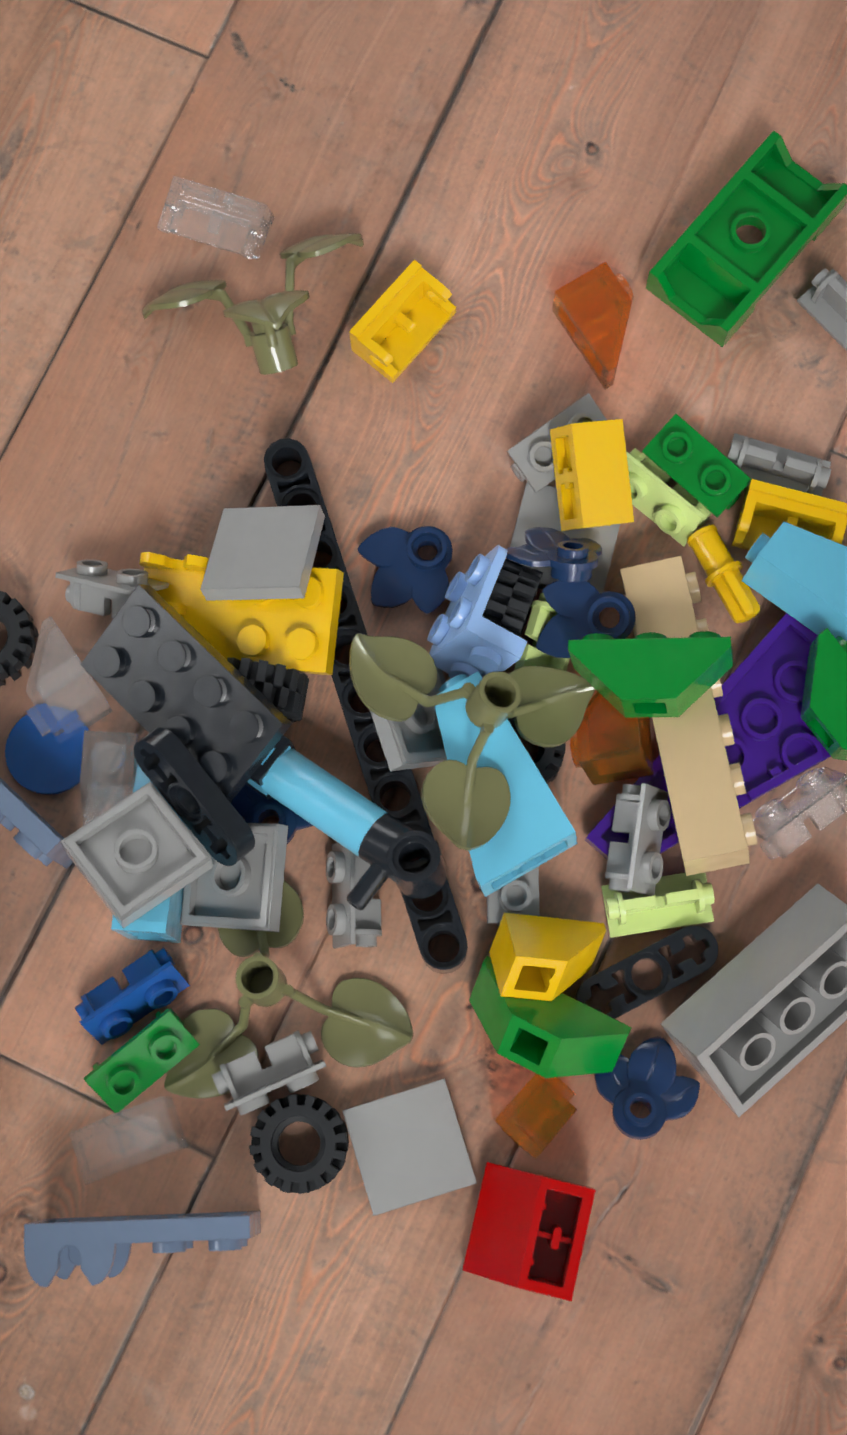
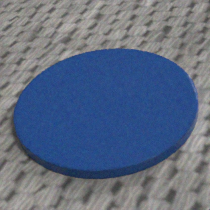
[5,707,94,795]

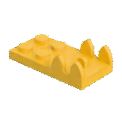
[139,552,344,675]

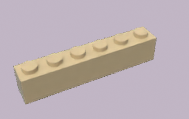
[620,556,758,876]

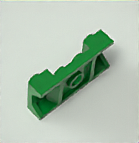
[646,130,847,348]

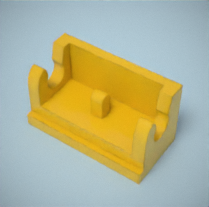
[349,260,456,383]
[550,419,634,531]
[732,479,847,550]

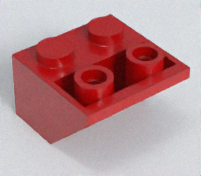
[462,1162,596,1302]

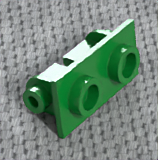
[642,414,751,518]
[83,1008,200,1114]

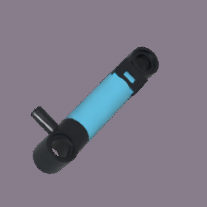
[246,735,447,910]

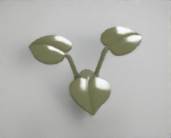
[142,233,364,375]
[349,633,595,851]
[164,881,414,1099]

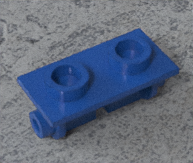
[75,947,190,1045]

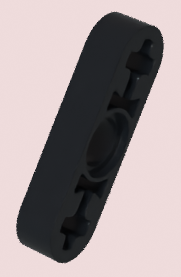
[133,727,255,866]
[575,925,718,1019]

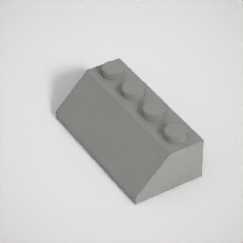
[661,883,847,1117]

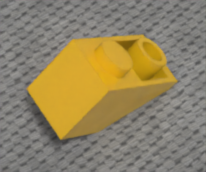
[489,912,606,1001]

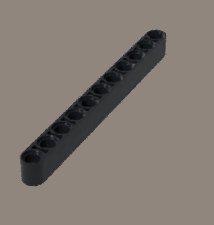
[264,438,468,974]

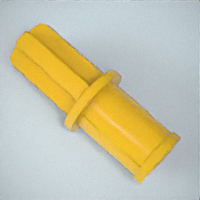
[687,524,760,623]

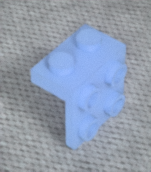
[427,545,527,679]

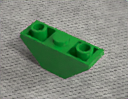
[801,628,847,761]
[568,631,733,718]
[469,956,632,1078]

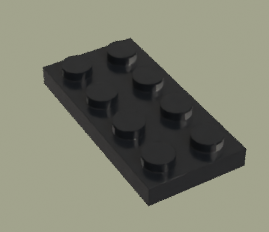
[80,584,292,803]

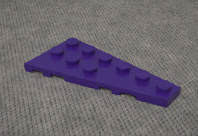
[585,613,831,860]

